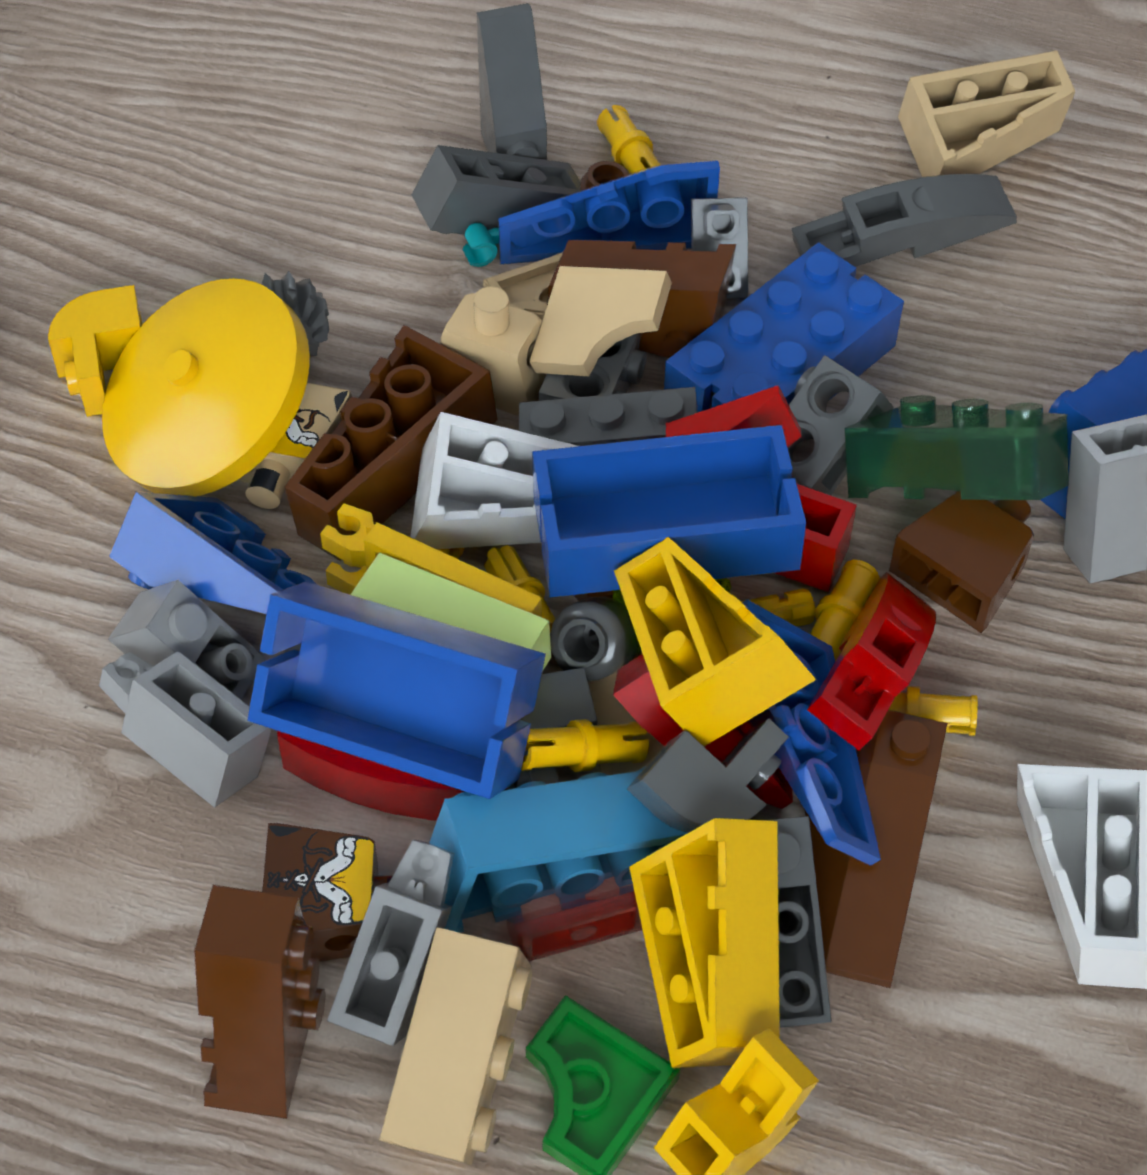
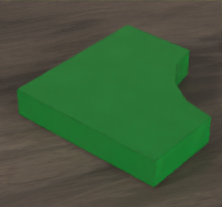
[526,995,680,1175]

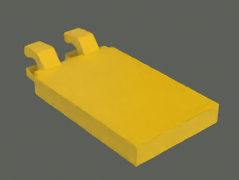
[320,503,542,617]

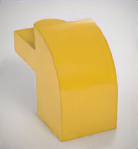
[48,285,143,417]
[654,1028,819,1175]

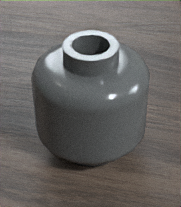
[550,596,639,681]

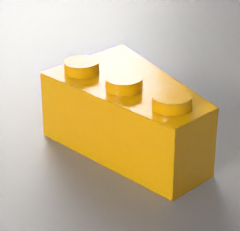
[614,537,816,747]

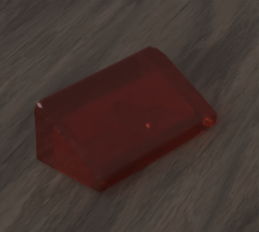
[506,885,642,961]

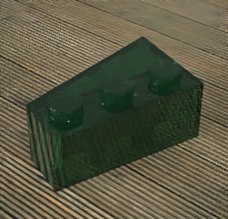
[845,395,1069,500]

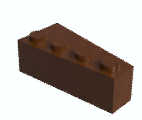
[285,325,498,561]

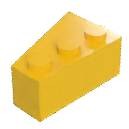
[629,818,780,1068]

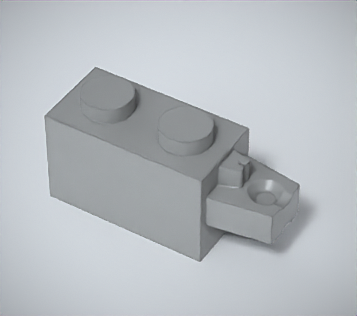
[99,651,271,808]
[327,840,454,1046]

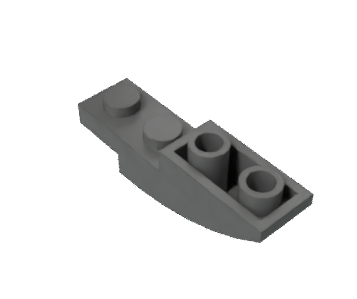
[791,174,1017,267]

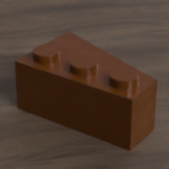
[194,885,326,1119]

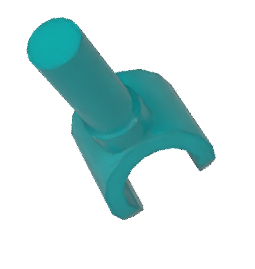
[462,223,499,267]

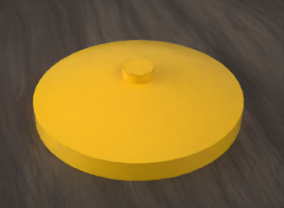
[102,278,310,497]

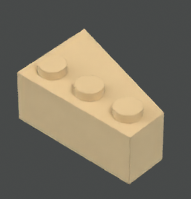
[898,50,1076,177]
[379,927,532,1165]

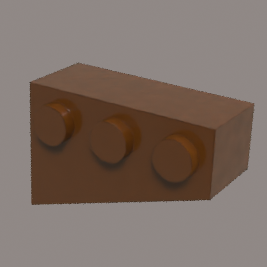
[547,240,736,358]

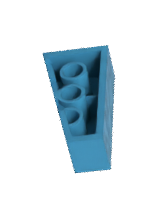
[429,767,687,933]

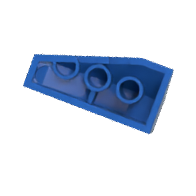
[498,161,720,264]
[742,599,881,865]

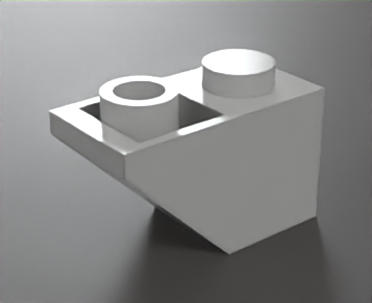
[108,580,267,700]

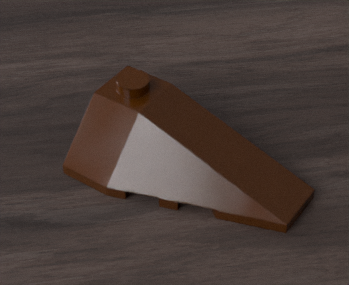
[804,710,948,988]

